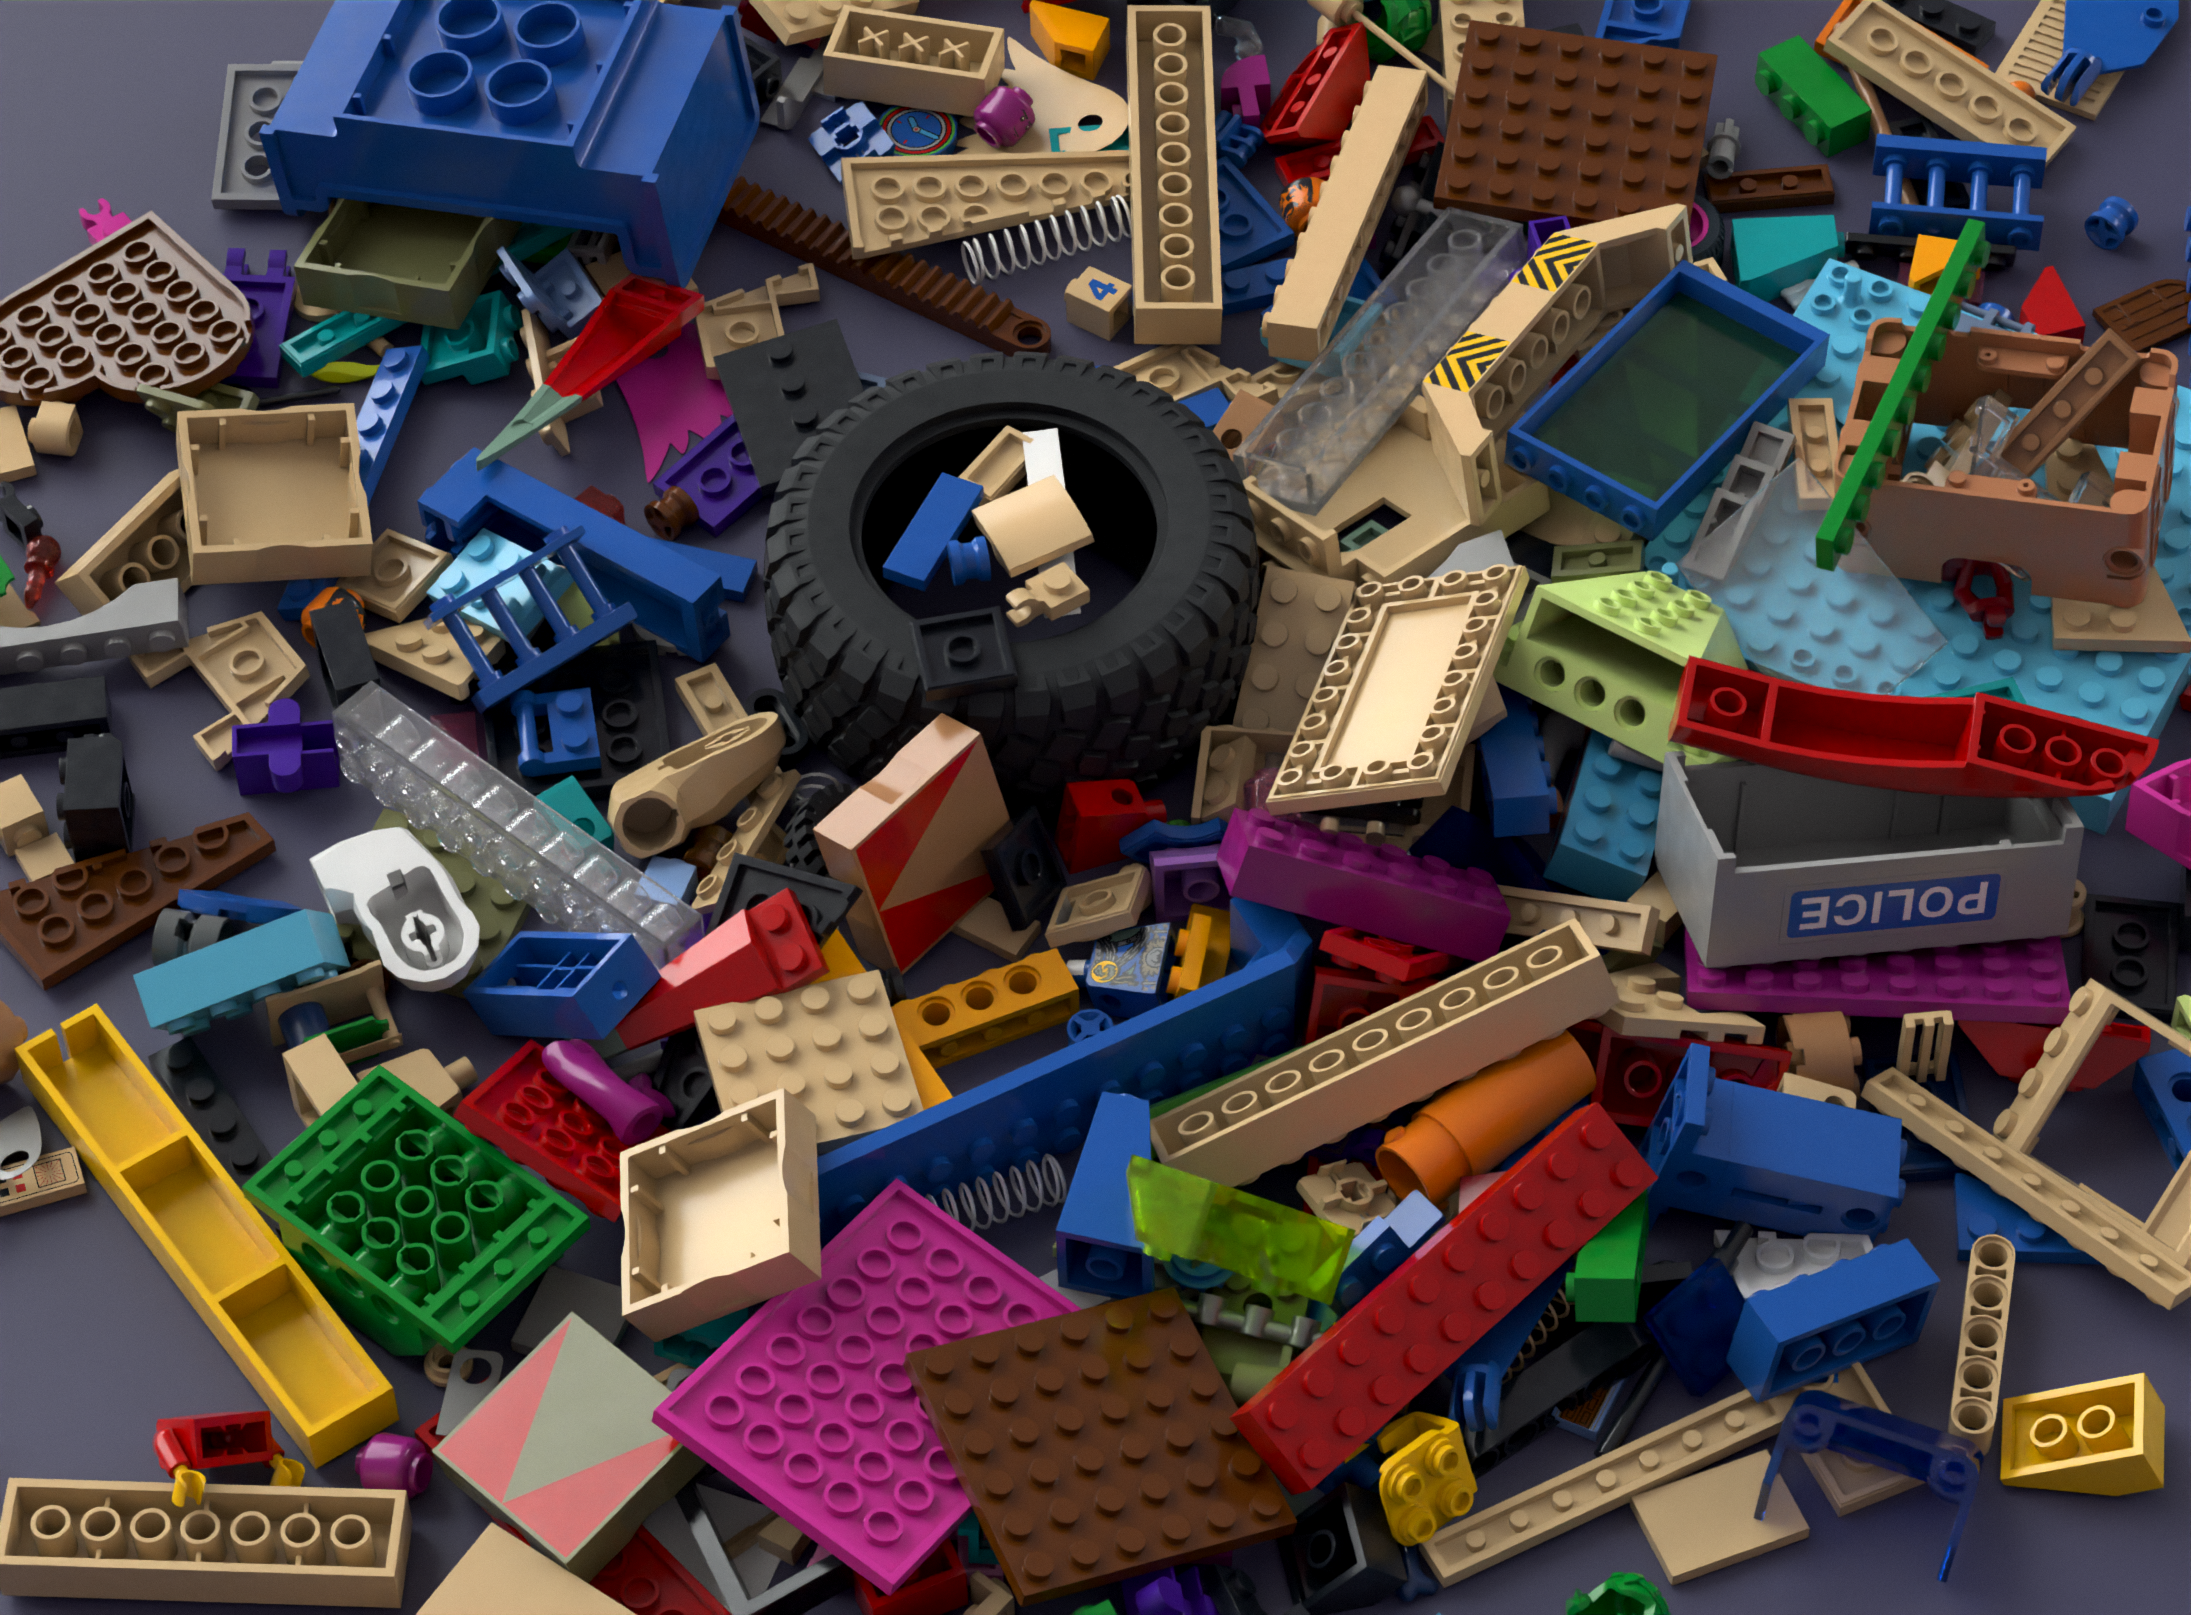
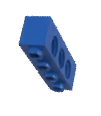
[2131,1049,2191,1174]

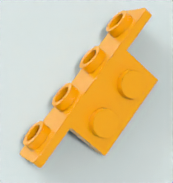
[1165,903,1230,1001]

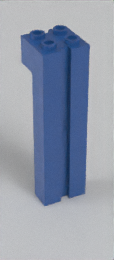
[417,447,731,663]

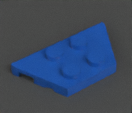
[1595,0,1692,49]

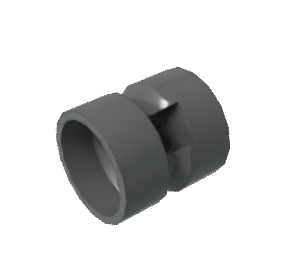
[152,908,233,966]

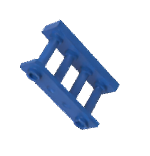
[1868,134,2047,251]
[423,525,639,715]

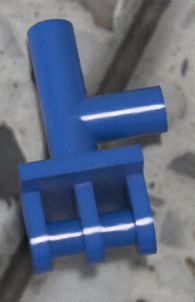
[1215,110,1265,169]

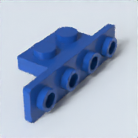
[1302,1190,1446,1351]

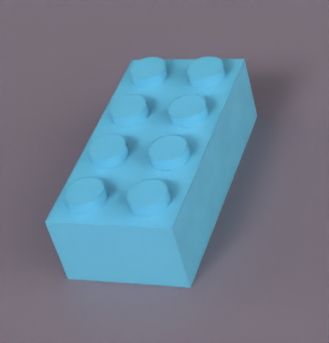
[133,909,351,1037]

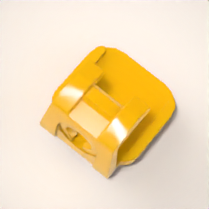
[1376,1411,1478,1546]

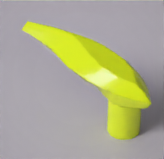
[310,362,380,383]

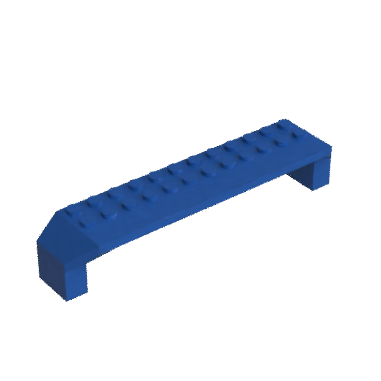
[817,897,1313,1250]

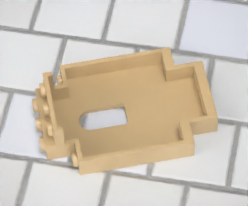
[1243,384,1559,590]

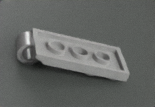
[211,61,303,210]

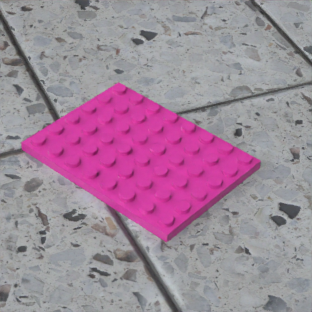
[651,1178,1082,1596]

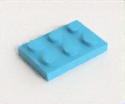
[426,528,574,641]

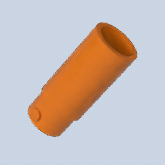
[1375,1030,1596,1210]

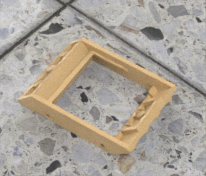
[1992,978,2191,1272]

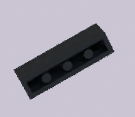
[0,676,113,759]

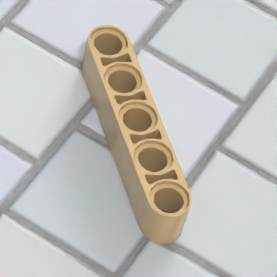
[1946,1234,2016,1460]

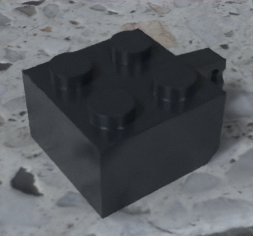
[56,733,136,863]

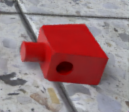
[1054,779,1167,874]

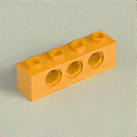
[891,948,1080,1069]

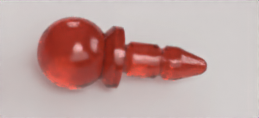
[24,535,61,609]

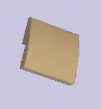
[971,475,1095,578]

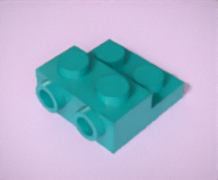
[421,290,522,385]

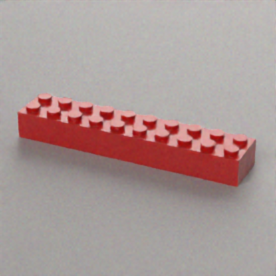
[1229,1102,1659,1495]

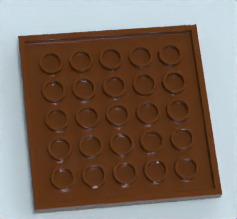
[1433,20,1718,228]
[903,1287,1298,1607]

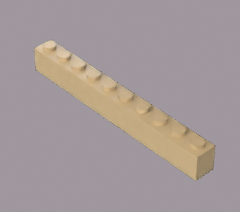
[1262,65,1428,363]

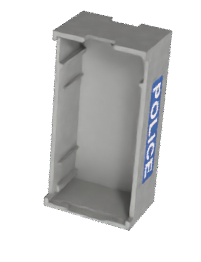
[1653,751,2084,969]

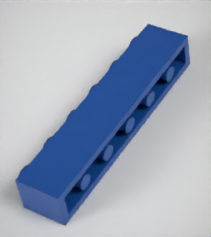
[1472,682,1557,837]

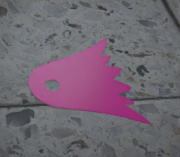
[616,322,732,483]

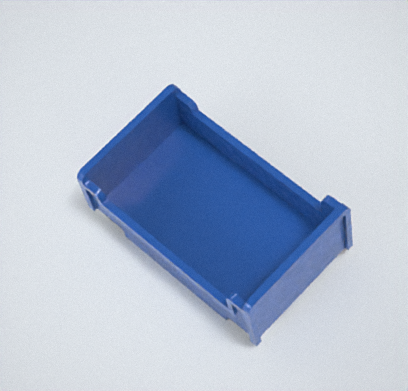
[259,0,760,288]

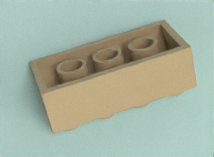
[55,469,192,616]

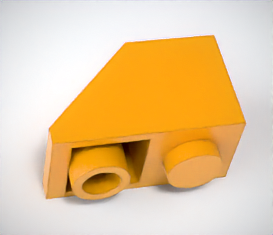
[1030,0,1110,81]

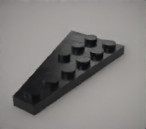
[652,853,863,1130]

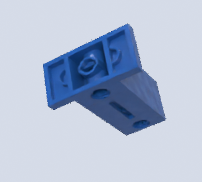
[1638,1043,1907,1244]

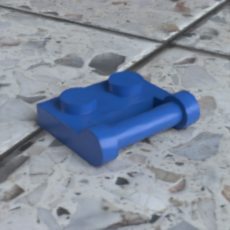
[509,687,602,777]

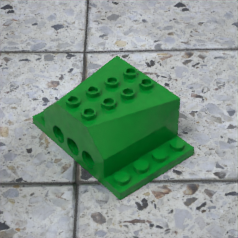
[242,1064,591,1356]

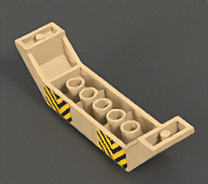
[1422,204,1693,527]

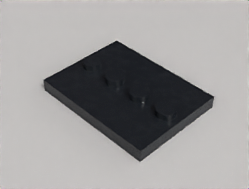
[713,319,864,497]

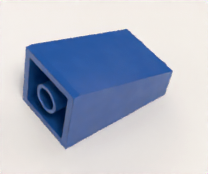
[1056,1091,1155,1300]

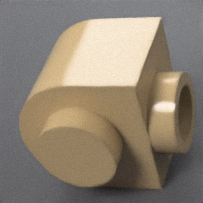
[27,401,84,456]

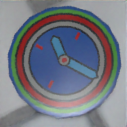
[878,105,958,156]

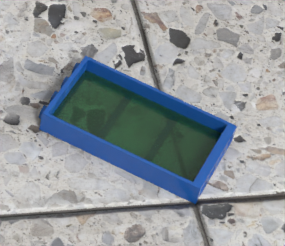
[1504,259,1830,541]

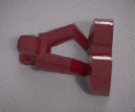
[1942,558,2021,640]

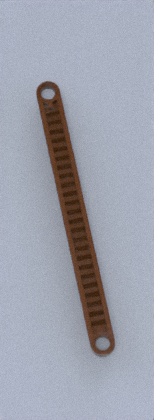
[717,176,1051,357]

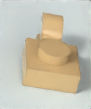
[1006,561,1090,627]

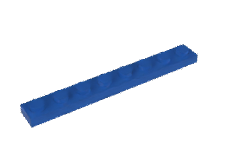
[277,345,430,621]

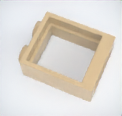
[282,1033,358,1128]

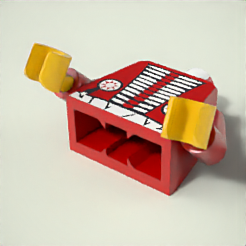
[152,1410,305,1507]

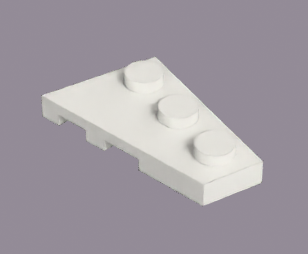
[1714,1230,1874,1310]

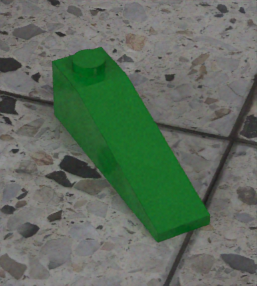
[1566,1188,1649,1323]

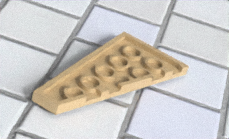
[2045,438,2191,653]

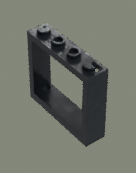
[675,1463,854,1615]

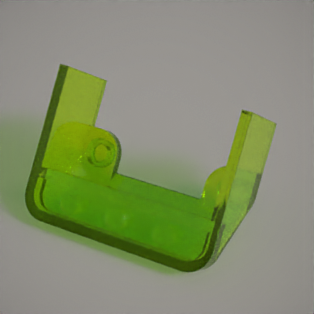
[1125,1154,1356,1305]

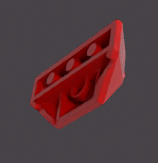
[1260,22,1371,147]
[1958,1020,2151,1092]

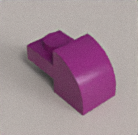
[1221,55,1271,129]

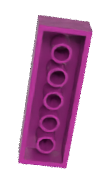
[1216,808,1512,962]

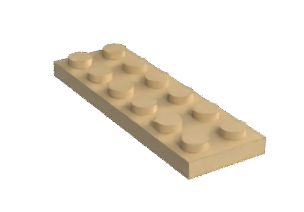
[1823,0,2077,168]

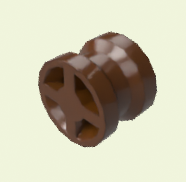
[644,486,700,541]

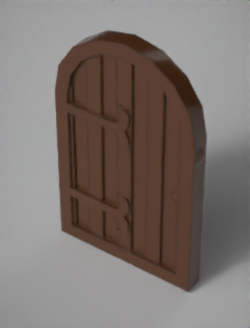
[2092,279,2191,353]

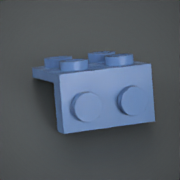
[496,246,603,340]

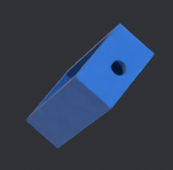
[462,931,662,1040]

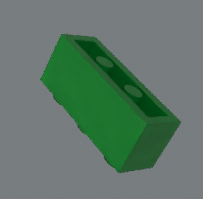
[1755,35,1872,158]

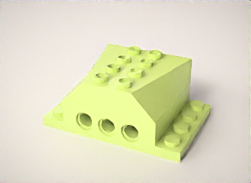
[1493,571,1748,766]

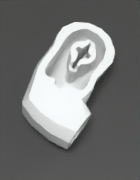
[309,827,480,992]

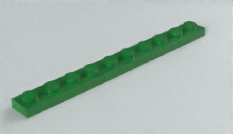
[1815,218,1991,572]

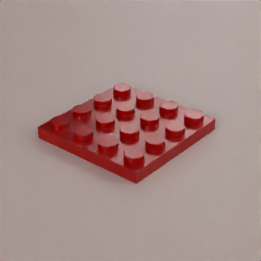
[453,1039,672,1223]

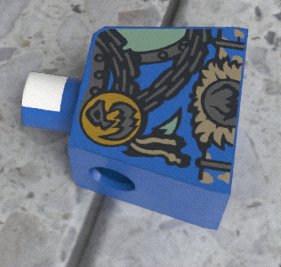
[1066,923,1180,1018]

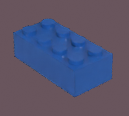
[1726,1238,1940,1403]

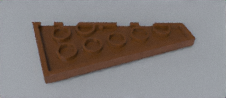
[0,812,276,991]

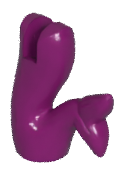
[542,1039,676,1145]

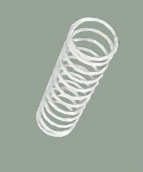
[961,194,1131,285]
[925,1154,1067,1232]

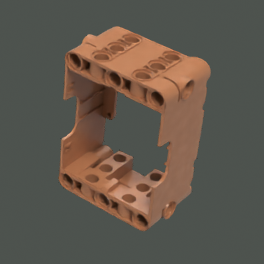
[1834,317,2180,608]

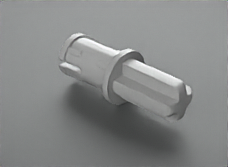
[1707,118,1741,179]

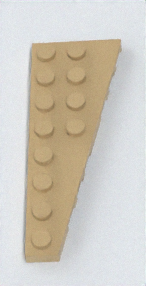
[841,150,1130,259]

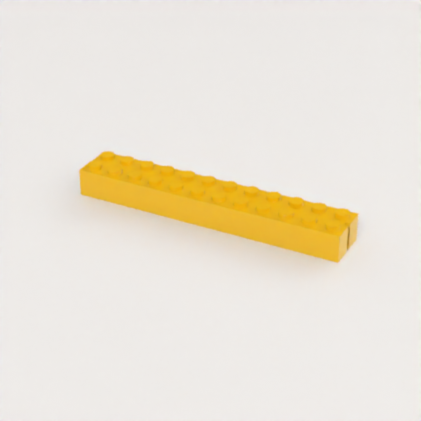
[14,1003,400,1469]

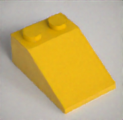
[2000,1373,2165,1496]

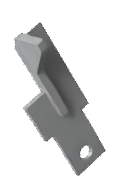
[760,34,838,130]

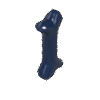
[1396,1542,1439,1603]

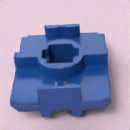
[808,101,896,185]

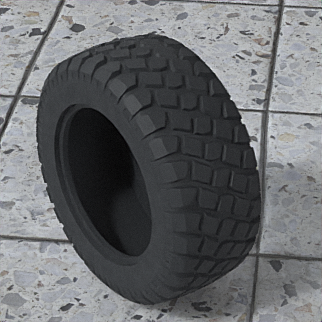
[763,351,1260,823]

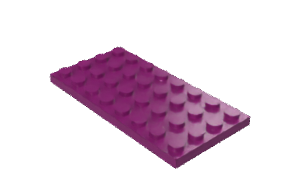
[1683,923,2071,1024]

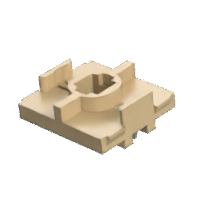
[1296,1159,1396,1245]

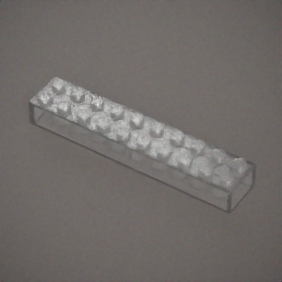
[1233,207,1527,516]
[332,681,705,971]

